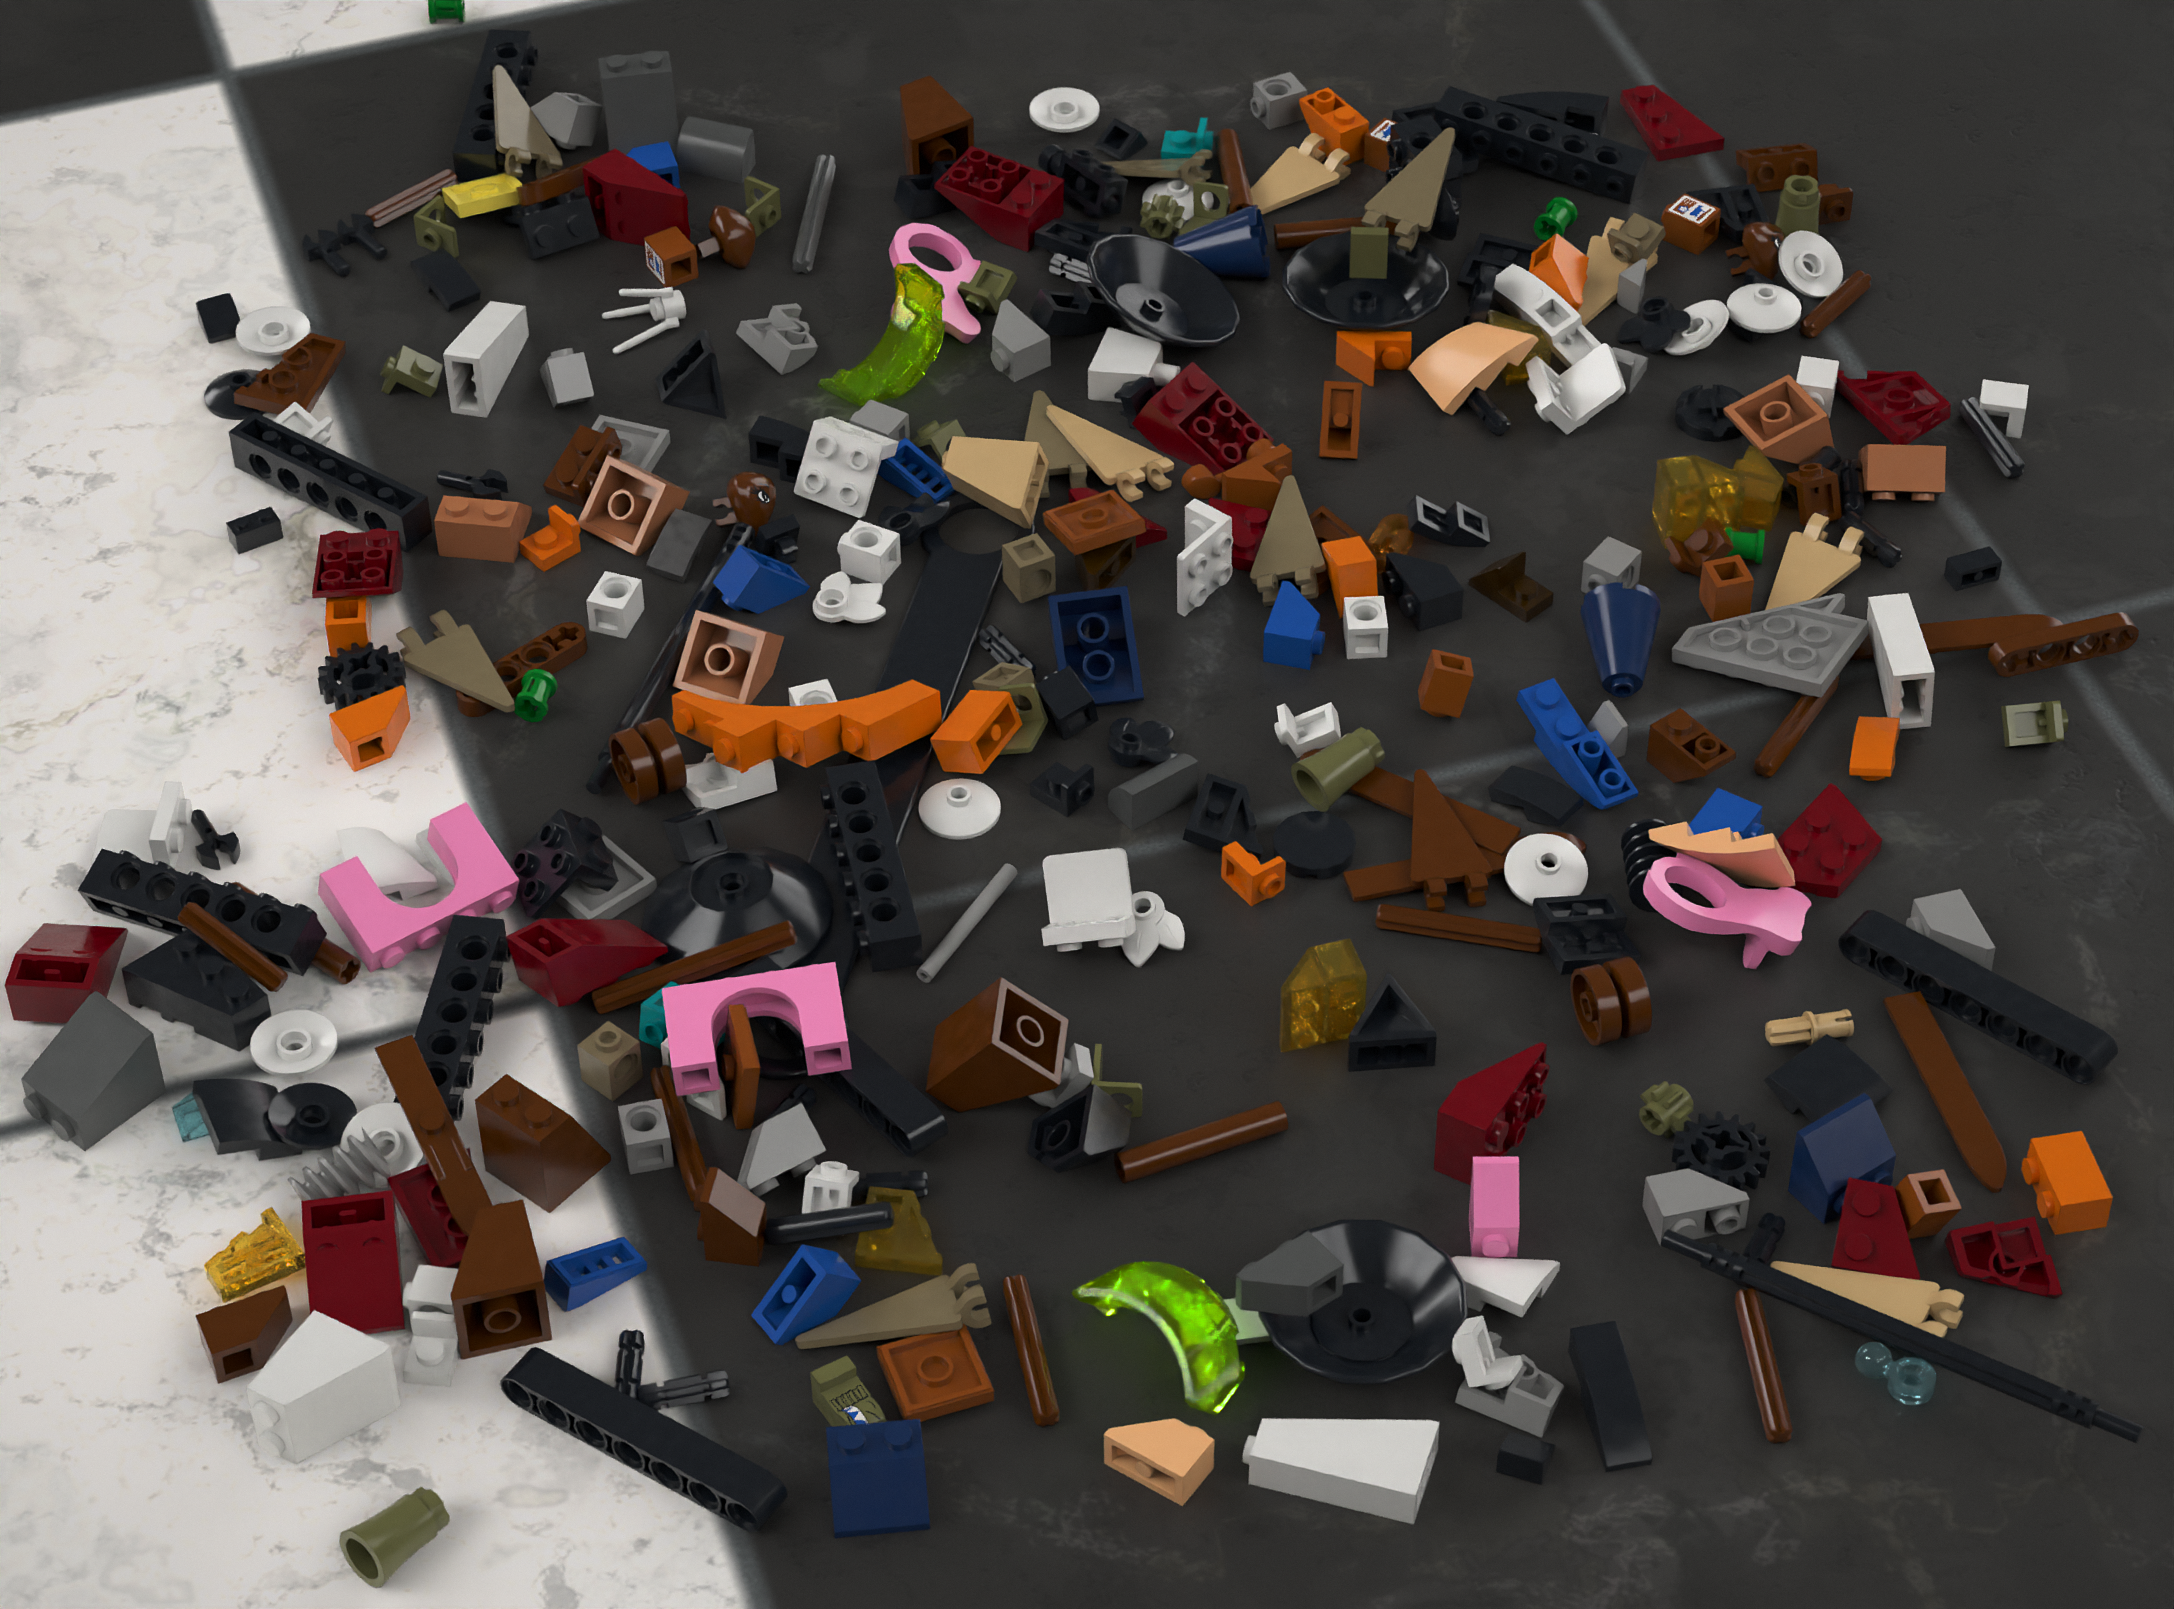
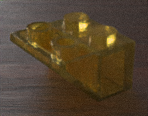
[1652,455,1746,549]
[1279,938,1367,1053]

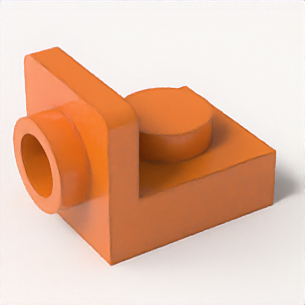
[519,505,581,572]
[1221,841,1286,906]

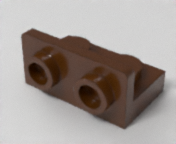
[1736,143,1818,192]
[543,425,623,507]

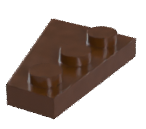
[234,333,346,415]

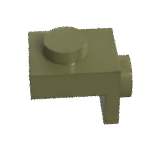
[957,260,1018,315]
[380,345,443,398]
[2001,700,2068,747]

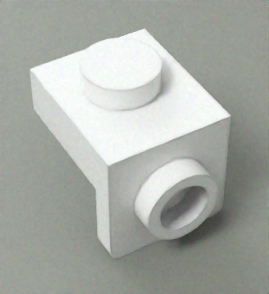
[273,402,334,446]
[1274,702,1341,758]
[1452,1316,1523,1390]

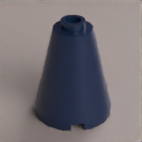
[1172,205,1271,278]
[1580,582,1661,698]

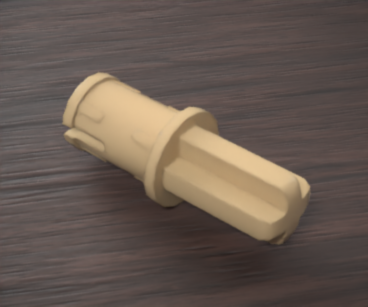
[1765,1009,1854,1047]

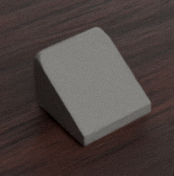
[1617,258,1647,314]
[1587,700,1629,758]

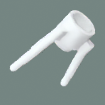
[602,287,686,354]

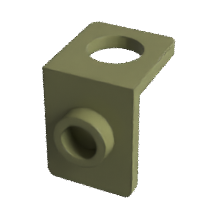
[744,176,781,238]
[1178,181,1229,236]
[413,195,459,258]
[911,419,966,463]
[997,683,1048,755]
[1085,1044,1143,1117]

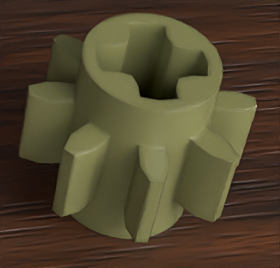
[1140,194,1185,240]
[1639,1081,1694,1138]

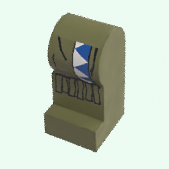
[810,1355,887,1427]

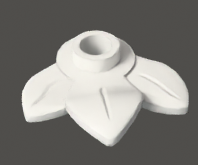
[813,571,886,623]
[1111,891,1185,968]

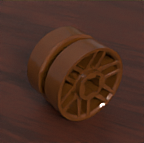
[609,717,687,805]
[1571,956,1652,1046]

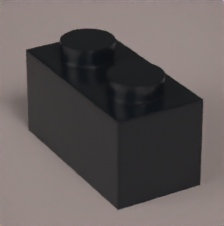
[226,507,283,554]
[1944,546,2002,591]

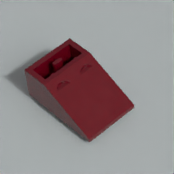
[935,146,1064,252]
[582,148,691,246]
[1132,362,1274,475]
[312,528,404,598]
[506,918,668,1007]
[5,923,128,1023]
[1434,1042,1550,1186]
[301,1190,405,1334]

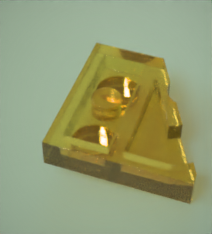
[855,1186,943,1276]
[204,1207,306,1303]

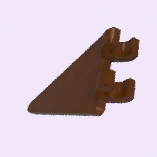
[1410,769,1492,912]

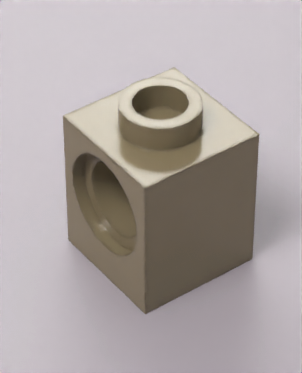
[1002,533,1056,603]
[577,1021,643,1101]

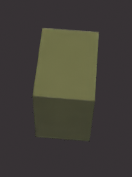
[1350,227,1389,279]

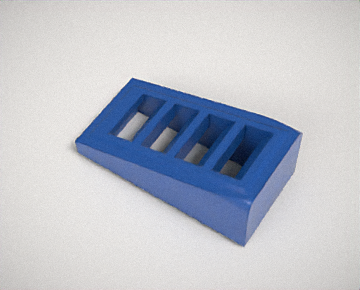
[877,437,957,505]
[544,1236,648,1312]

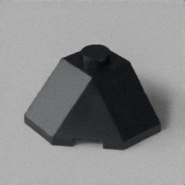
[1027,1084,1132,1173]

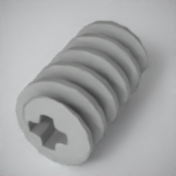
[287,1128,391,1201]

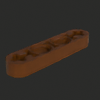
[516,154,604,206]
[1988,612,2139,677]
[456,622,588,717]

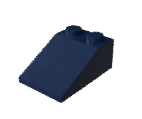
[1048,586,1144,706]

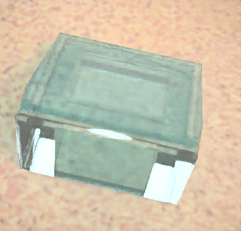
[172,1093,209,1142]

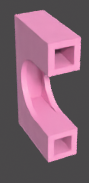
[318,802,519,973]
[662,962,852,1096]

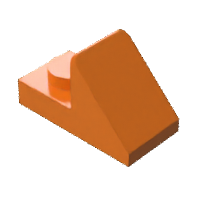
[1336,331,1412,387]

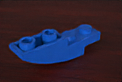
[1516,678,1639,810]

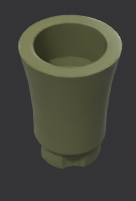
[1775,175,1820,238]
[1291,727,1385,812]
[339,1487,450,1588]

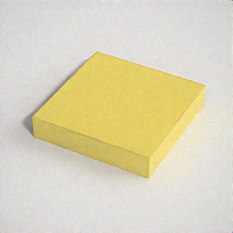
[441,173,523,219]

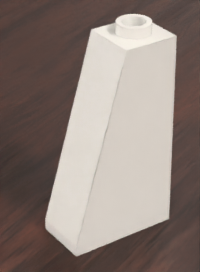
[443,301,529,418]
[1867,593,1935,729]
[1243,1419,1439,1524]

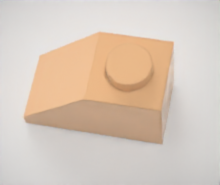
[1104,1418,1214,1506]

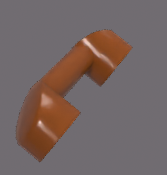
[1181,438,1276,499]

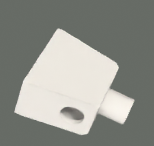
[1088,327,1180,402]

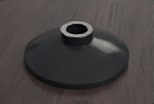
[204,369,266,420]
[268,1083,357,1150]

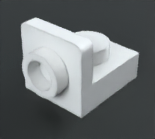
[801,1161,859,1236]
[403,1311,460,1387]

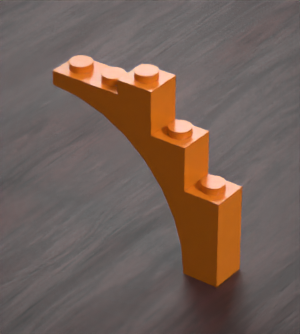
[671,680,942,773]

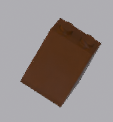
[900,75,975,175]
[925,977,1069,1113]
[475,1074,611,1213]
[450,1199,552,1360]

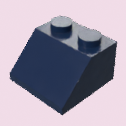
[1788,1093,1896,1224]
[826,1419,930,1538]

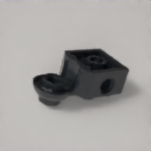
[1385,115,1464,241]

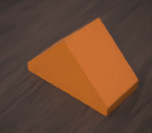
[1321,536,1378,618]

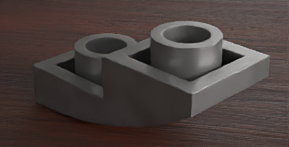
[646,508,712,583]

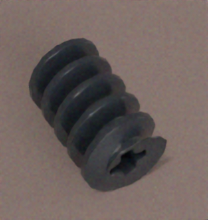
[1621,818,1683,913]

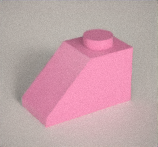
[1469,1157,1519,1258]

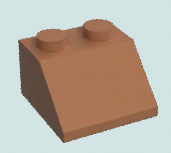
[1723,374,1834,465]
[1858,444,1946,502]
[578,455,690,556]
[434,495,532,563]
[673,610,784,705]

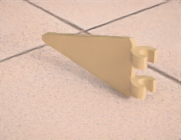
[1229,133,1350,215]
[1577,217,1658,326]
[1046,405,1174,502]
[1765,513,1864,610]
[1770,1261,1964,1351]

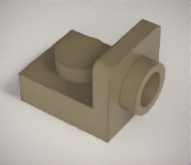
[1607,213,1666,264]
[972,662,1036,711]

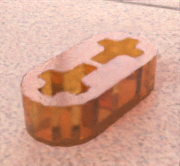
[1368,514,1414,575]

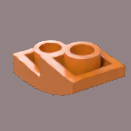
[1849,716,1900,781]

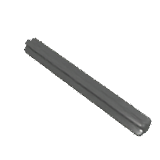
[792,154,836,274]

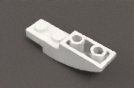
[1492,264,1601,368]

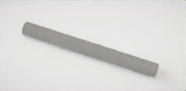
[916,864,1018,983]

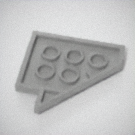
[1672,593,1869,698]

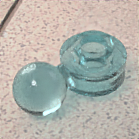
[1855,1342,1937,1405]

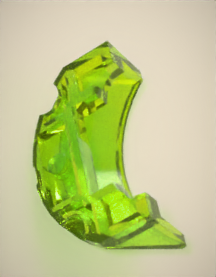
[817,263,946,407]
[1072,1261,1245,1415]

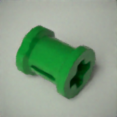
[428,0,465,23]
[1533,197,1578,241]
[1724,526,1765,565]
[514,668,558,722]

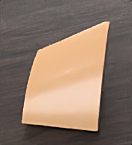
[1408,322,1539,416]
[1649,822,1795,888]

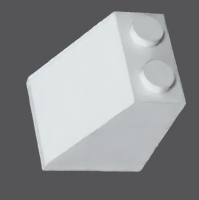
[246,1310,401,1464]

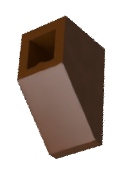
[1646,708,1736,783]
[694,1167,767,1267]
[195,1285,293,1384]

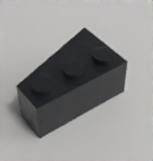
[121,929,272,1051]

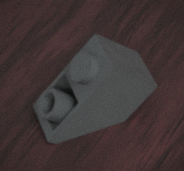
[1235,1231,1344,1316]

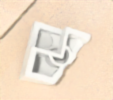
[682,752,777,810]
[336,827,439,900]
[1452,1256,1560,1318]

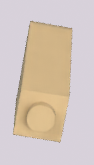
[942,436,1049,529]

